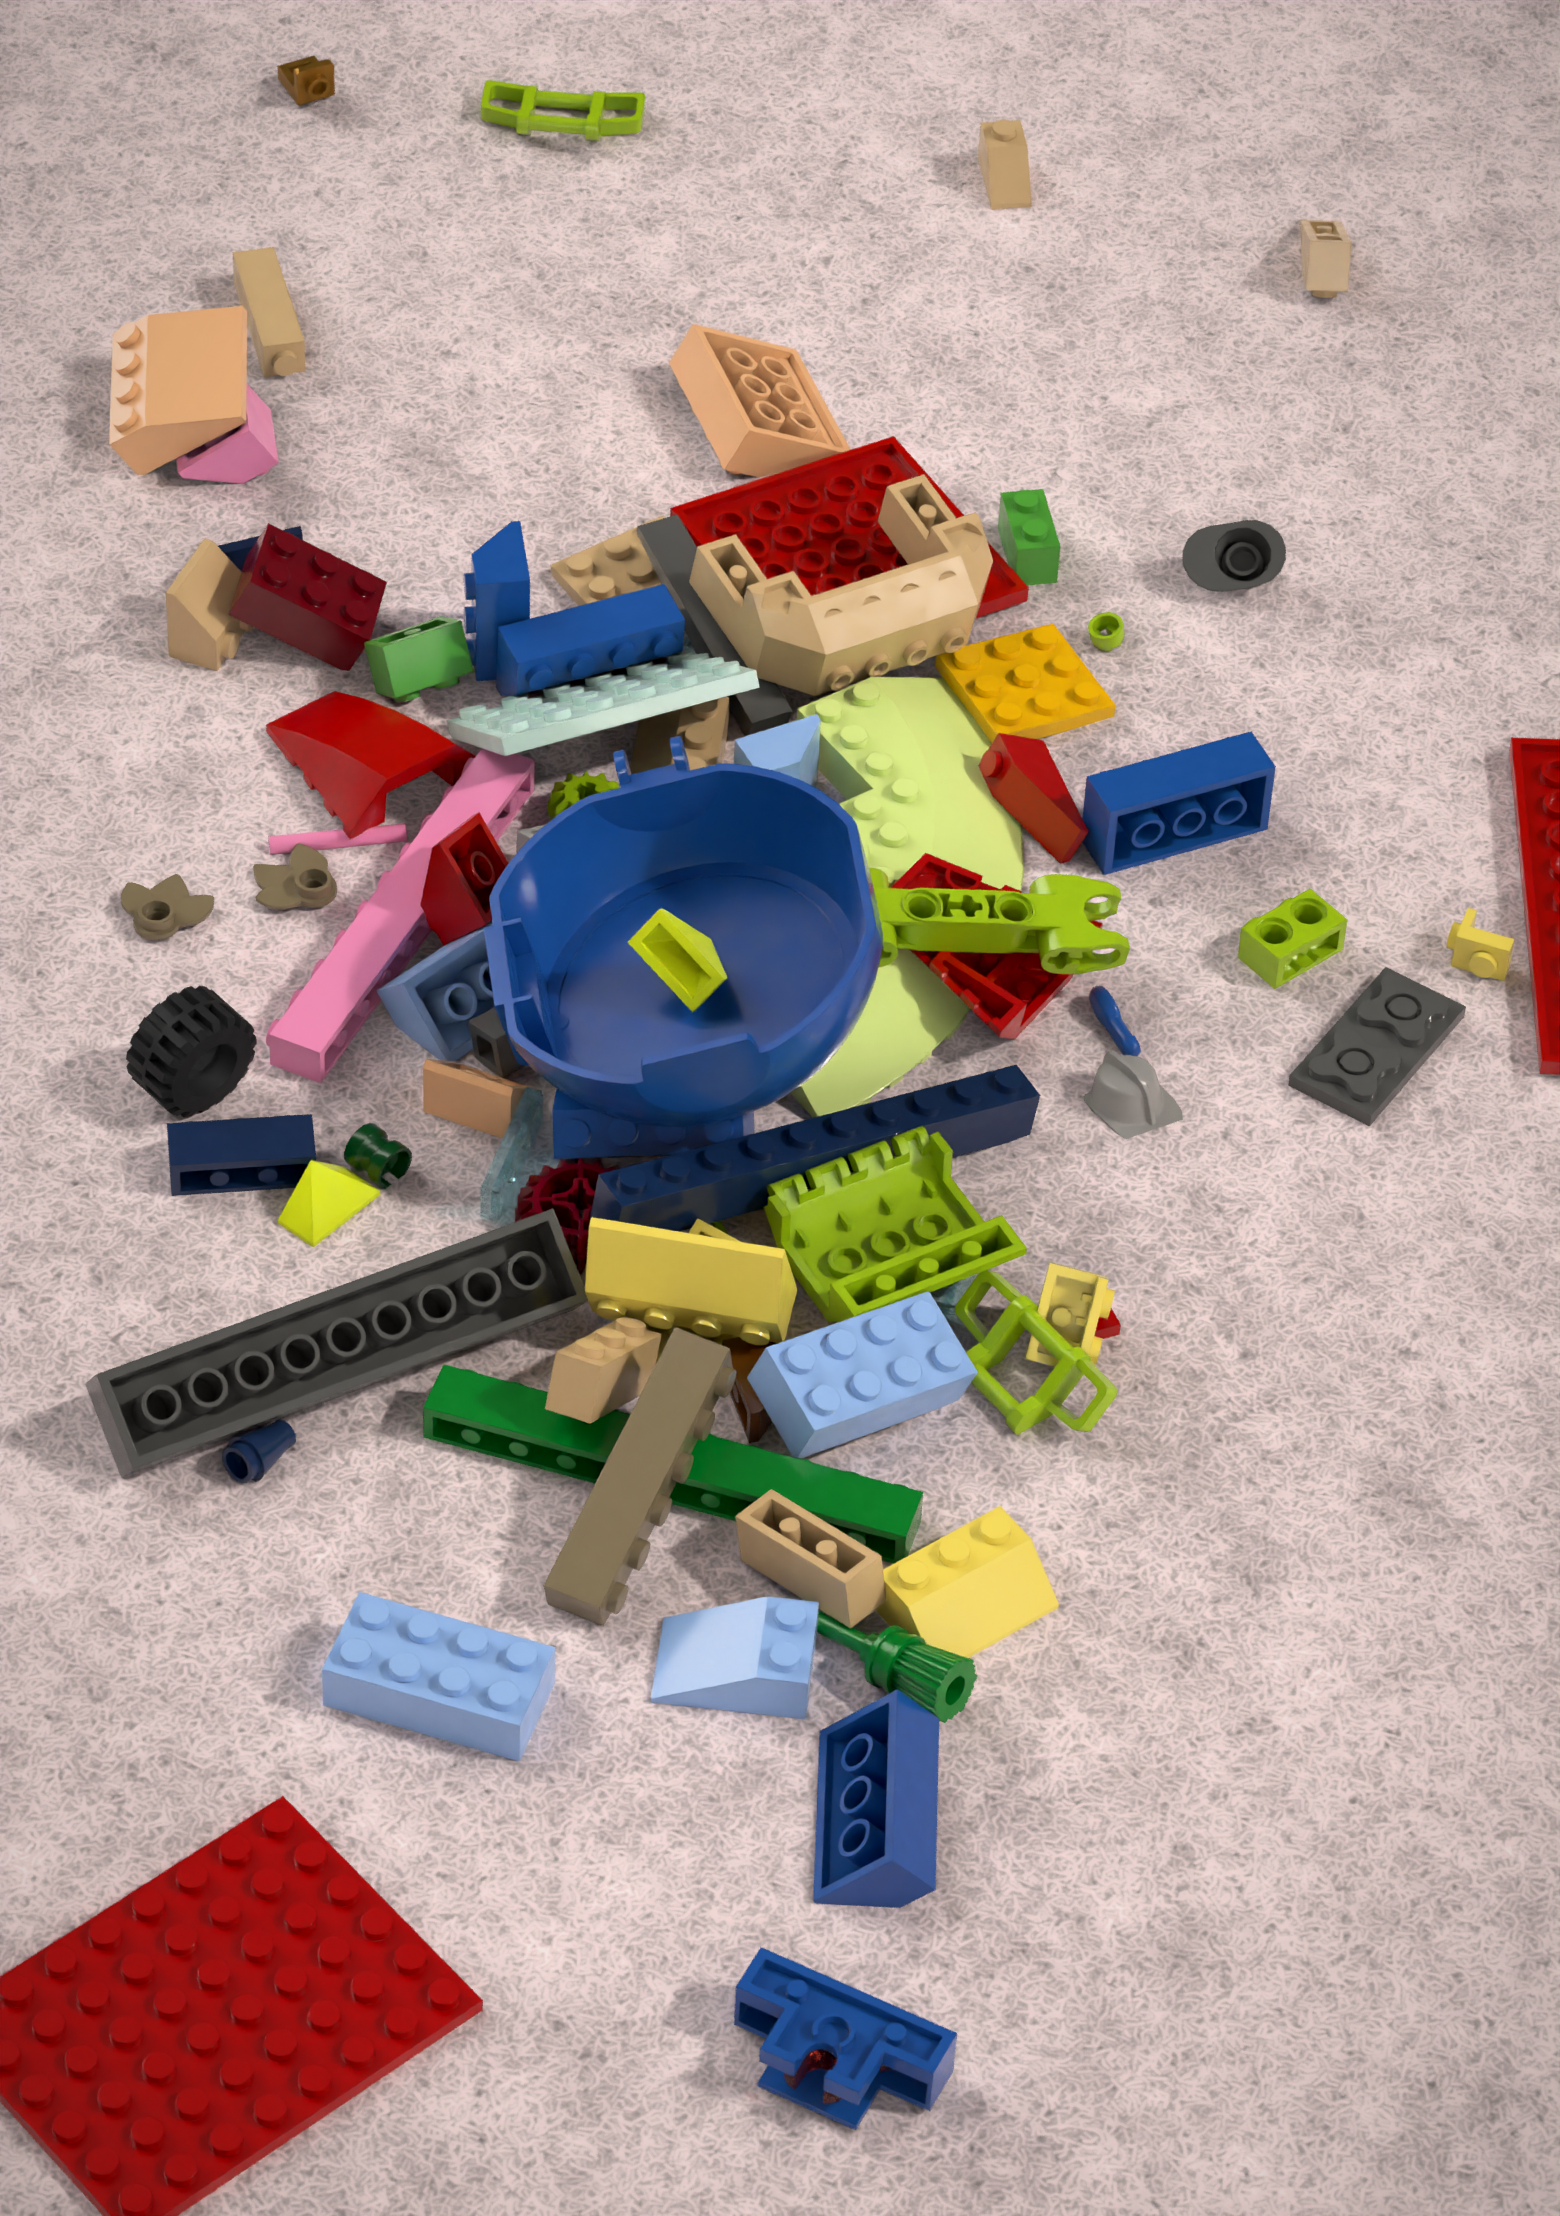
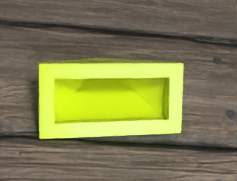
[628,908,727,1012]
[278,1160,380,1247]

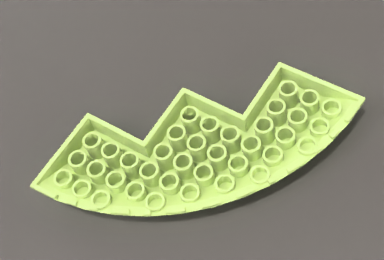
[791,677,1024,1118]

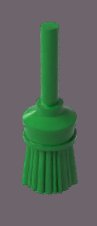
[817,1611,977,1723]

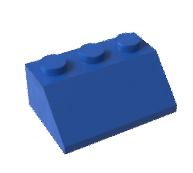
[463,521,530,681]

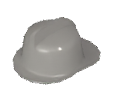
[1083,1051,1183,1139]

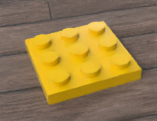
[935,623,1116,743]

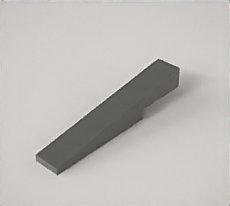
[636,514,792,736]

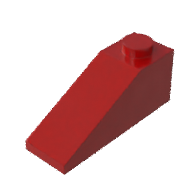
[978,733,1089,864]

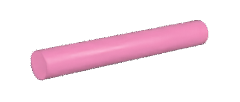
[268,823,407,855]

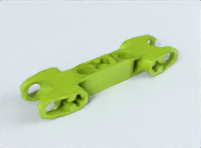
[869,868,1130,974]

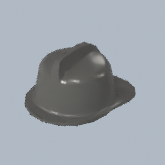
[1182,520,1286,592]

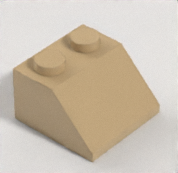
[166,538,254,671]

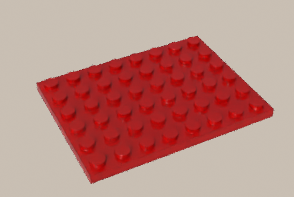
[0,1796,483,2216]

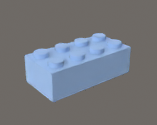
[747,1291,978,1458]
[322,1592,556,1762]

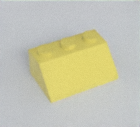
[875,1506,1059,1658]

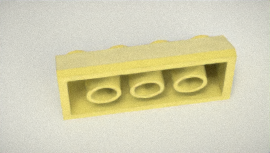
[585,1217,797,1345]

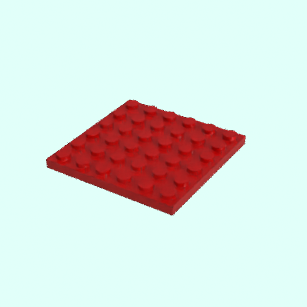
[670,436,1029,618]

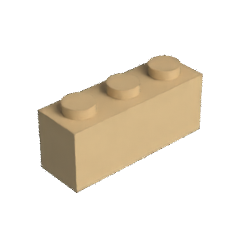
[545,1317,662,1424]
[735,1489,886,1629]

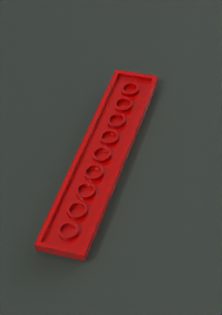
[1509,737,1560,1075]

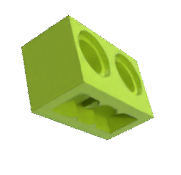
[1238,888,1348,989]

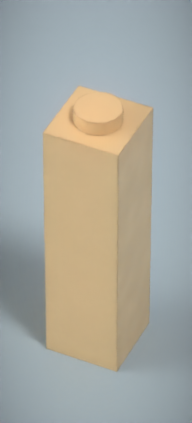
[233,247,305,377]

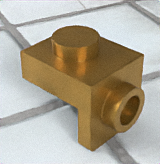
[278,56,335,105]

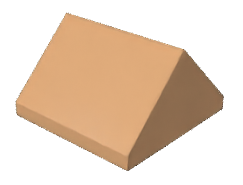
[423,1059,541,1141]

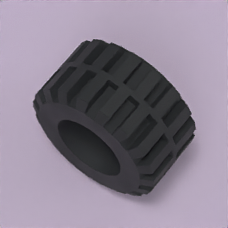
[126,986,257,1117]

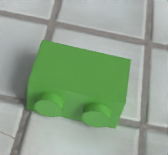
[998,489,1060,585]
[364,616,474,702]

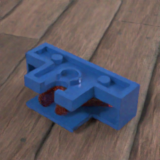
[734,1947,957,2130]

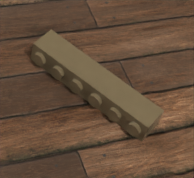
[543,1327,737,1626]

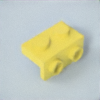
[1025,1262,1115,1376]

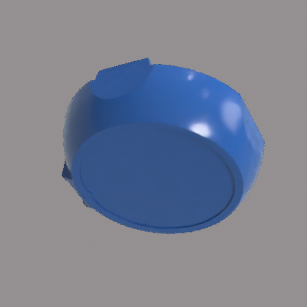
[484,736,883,1127]

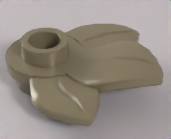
[253,843,337,910]
[121,874,214,940]

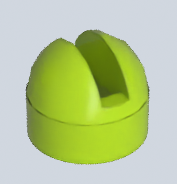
[1088,612,1125,651]

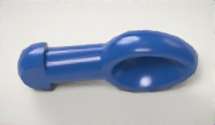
[1089,985,1141,1056]

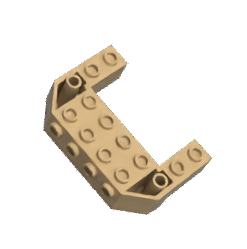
[689,475,993,696]

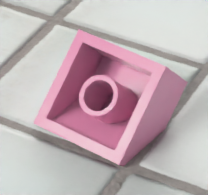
[176,384,279,484]

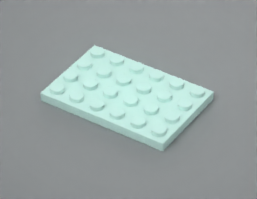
[447,649,760,756]

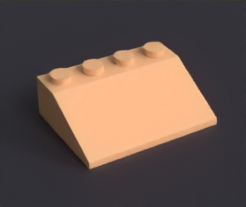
[109,306,247,475]
[669,324,851,478]

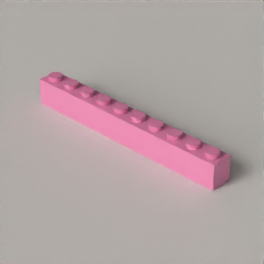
[266,749,535,1083]

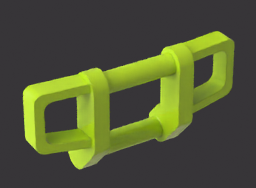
[481,80,645,141]
[955,1270,1117,1435]

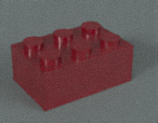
[228,523,387,671]

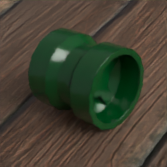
[344,1123,412,1189]

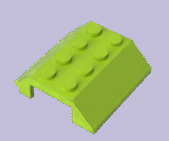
[764,1126,1027,1322]

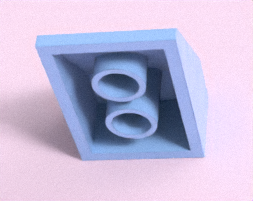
[651,1596,819,1719]

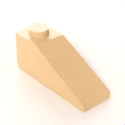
[1300,219,1352,298]

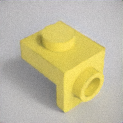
[1446,908,1515,981]

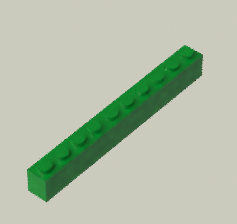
[423,1364,923,1564]

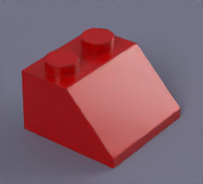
[420,812,509,945]

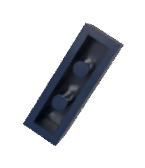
[167,1114,316,1196]

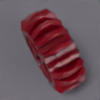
[515,1158,619,1275]

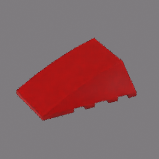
[266,691,476,839]
[891,853,1103,1039]

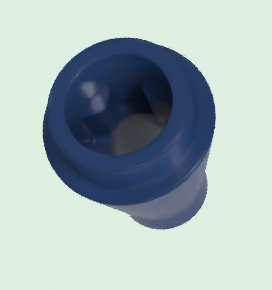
[222,1419,296,1483]

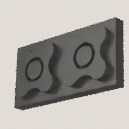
[1288,967,1466,1126]

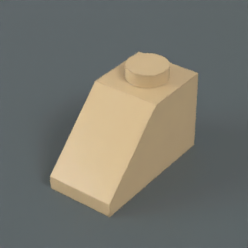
[978,120,1032,209]

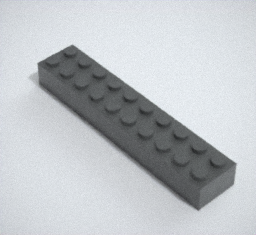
[85,1208,588,1478]

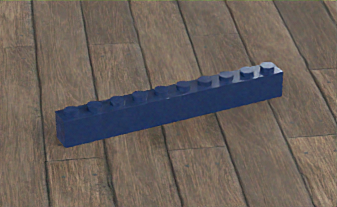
[590,1065,1040,1232]

